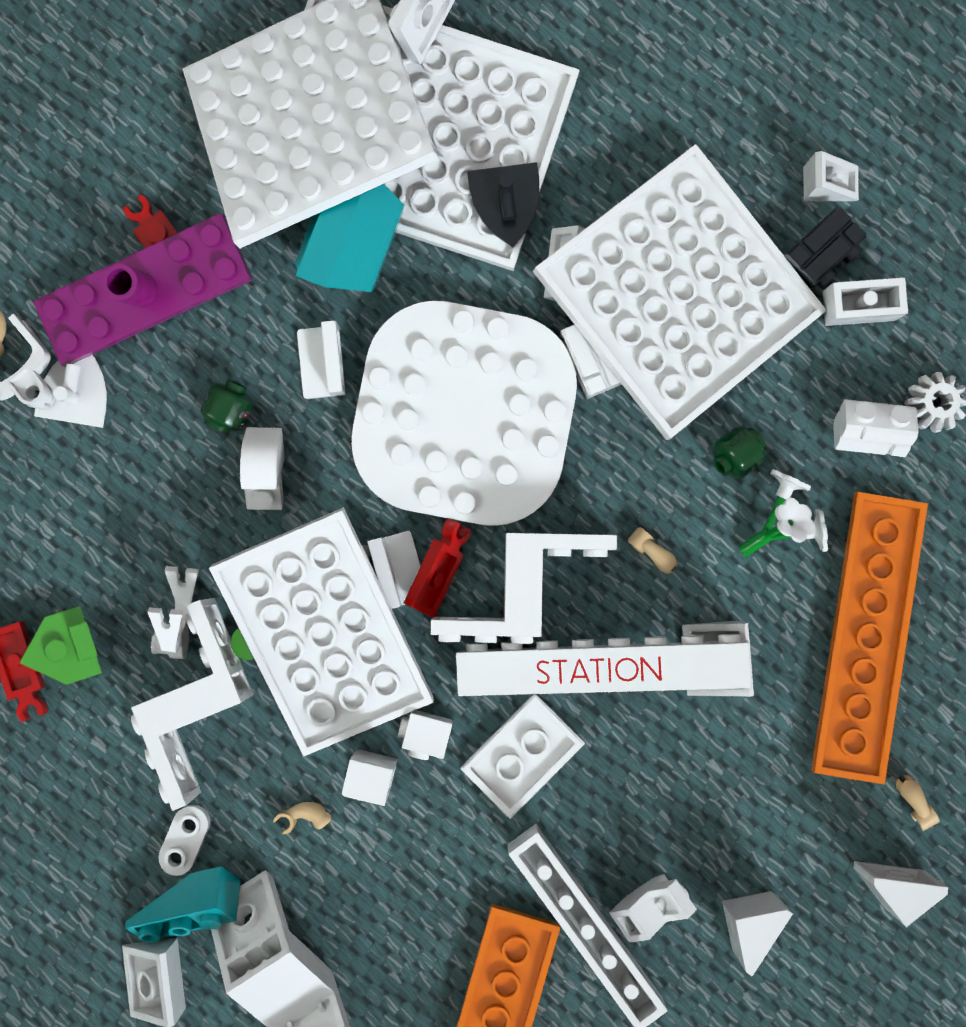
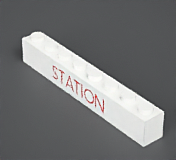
[456,634,751,696]

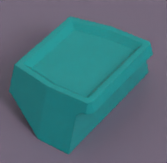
[295,184,405,292]

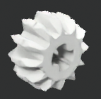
[904,372,966,433]

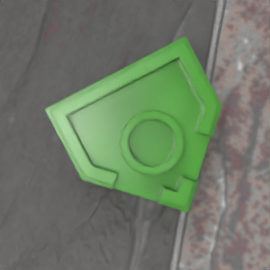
[20,606,102,685]

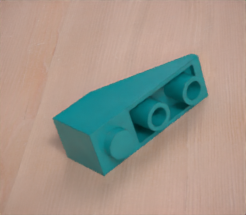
[125,866,241,943]

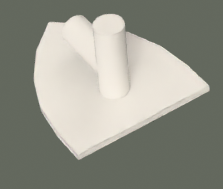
[34,355,107,428]

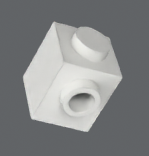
[398,710,453,760]

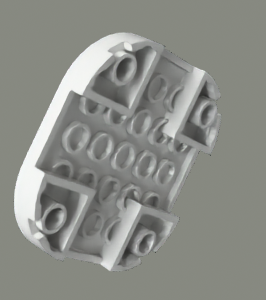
[352,301,577,526]

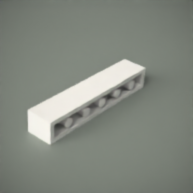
[508,824,668,1027]

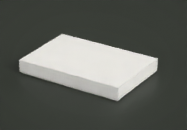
[460,694,585,819]

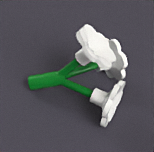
[738,469,828,557]

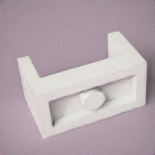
[342,749,398,806]

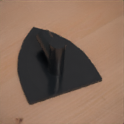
[467,162,540,248]

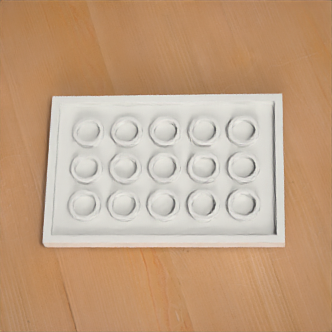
[209,507,434,756]

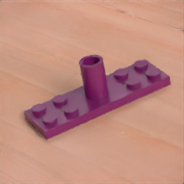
[33,213,253,367]

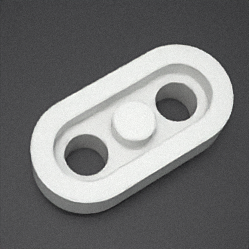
[159,805,210,876]

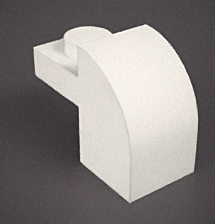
[240,427,284,510]
[609,874,697,942]

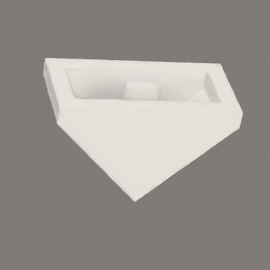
[803,151,859,201]

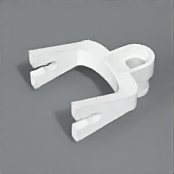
[0,314,55,410]
[148,566,199,659]

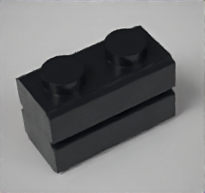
[784,206,867,289]

